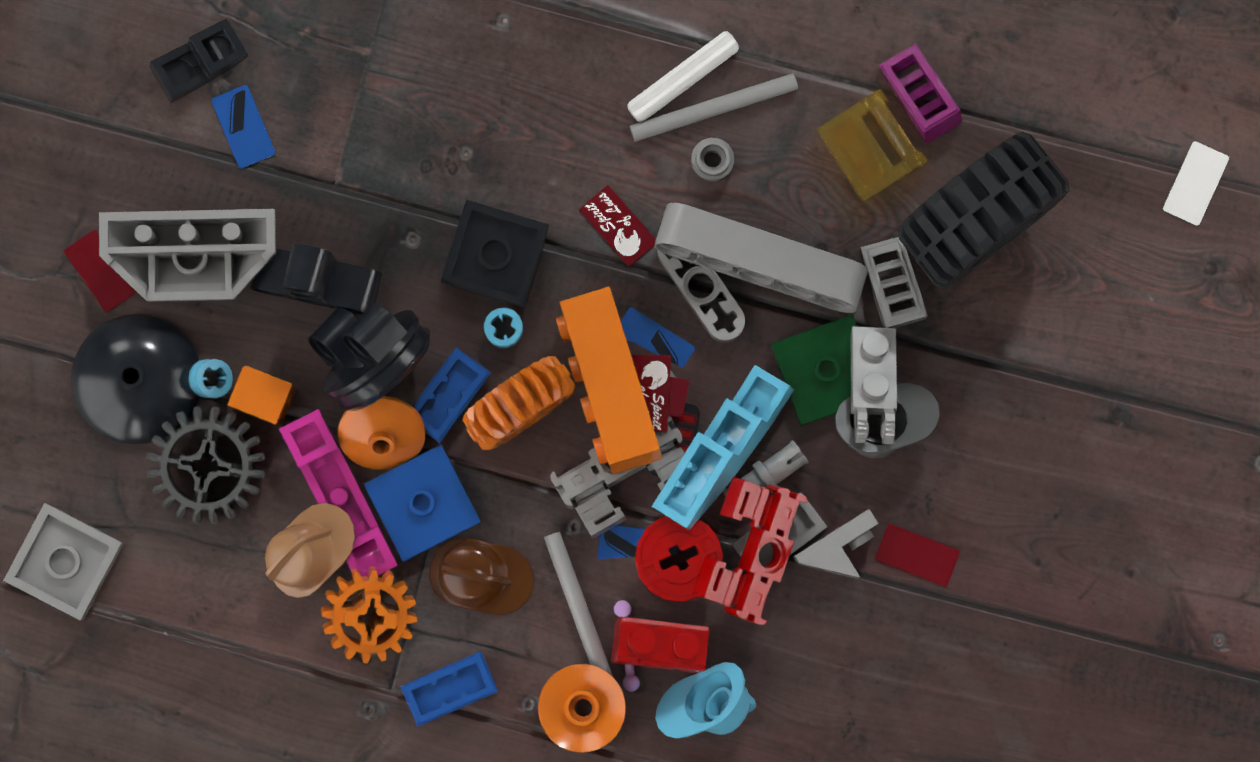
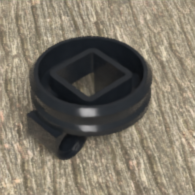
[308,304,431,411]

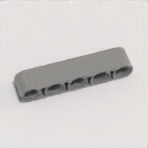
[654,203,868,313]

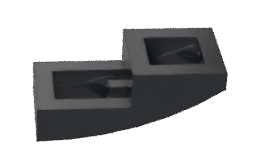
[149,18,248,103]

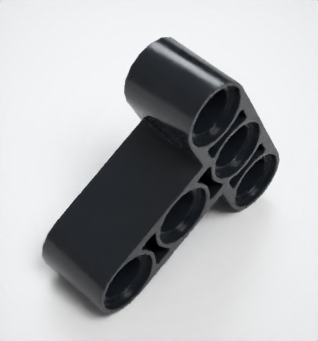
[250,243,382,315]

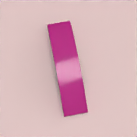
[279,409,398,576]

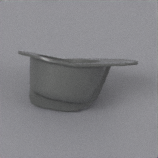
[835,383,940,459]

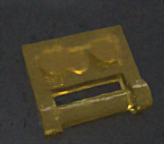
[816,89,928,203]

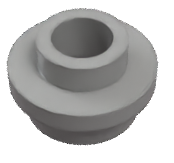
[691,138,734,181]

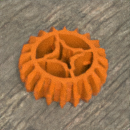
[462,356,576,450]

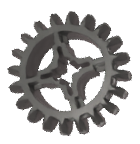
[146,406,265,524]

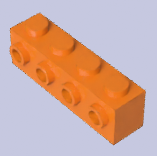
[556,286,663,474]

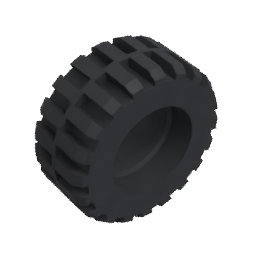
[898,132,1069,288]

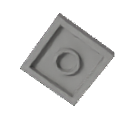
[3,503,124,621]

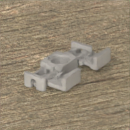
[550,416,685,539]

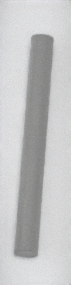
[629,73,798,142]
[544,532,613,676]

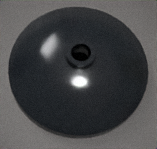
[71,314,200,444]

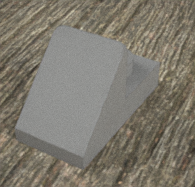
[793,509,879,579]

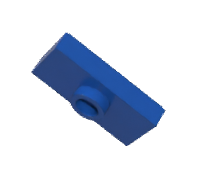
[412,347,492,444]
[400,651,499,727]

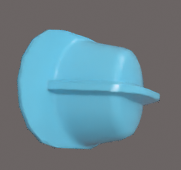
[655,662,756,739]

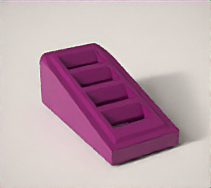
[879,43,962,143]

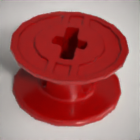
[635,516,723,603]

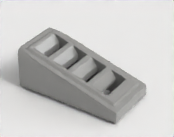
[860,237,928,328]

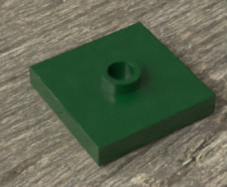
[770,314,857,427]

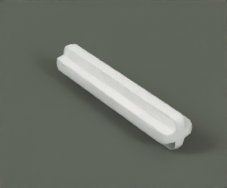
[628,31,739,122]

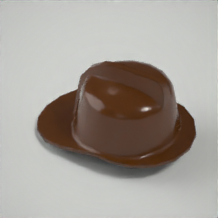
[430,538,533,615]

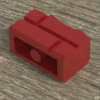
[611,617,709,673]

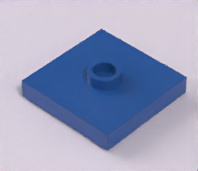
[364,445,482,562]

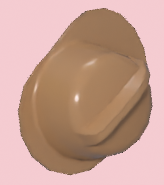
[265,503,355,598]

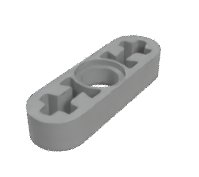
[657,250,745,342]

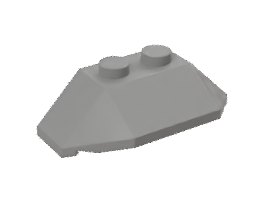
[99,209,276,302]

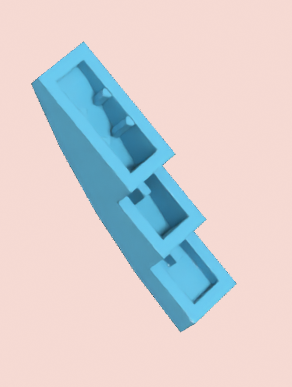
[652,365,795,530]

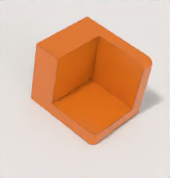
[227,366,297,428]

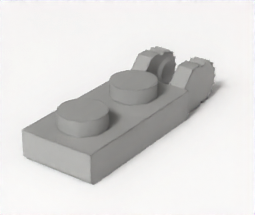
[850,326,897,444]

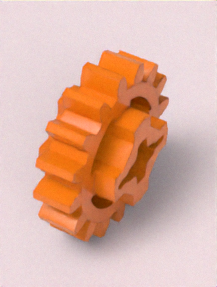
[320,566,417,664]

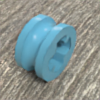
[484,308,523,348]
[188,359,233,398]

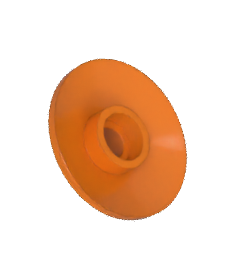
[338,396,425,470]
[538,664,626,753]

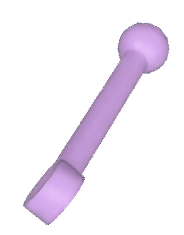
[614,600,640,692]

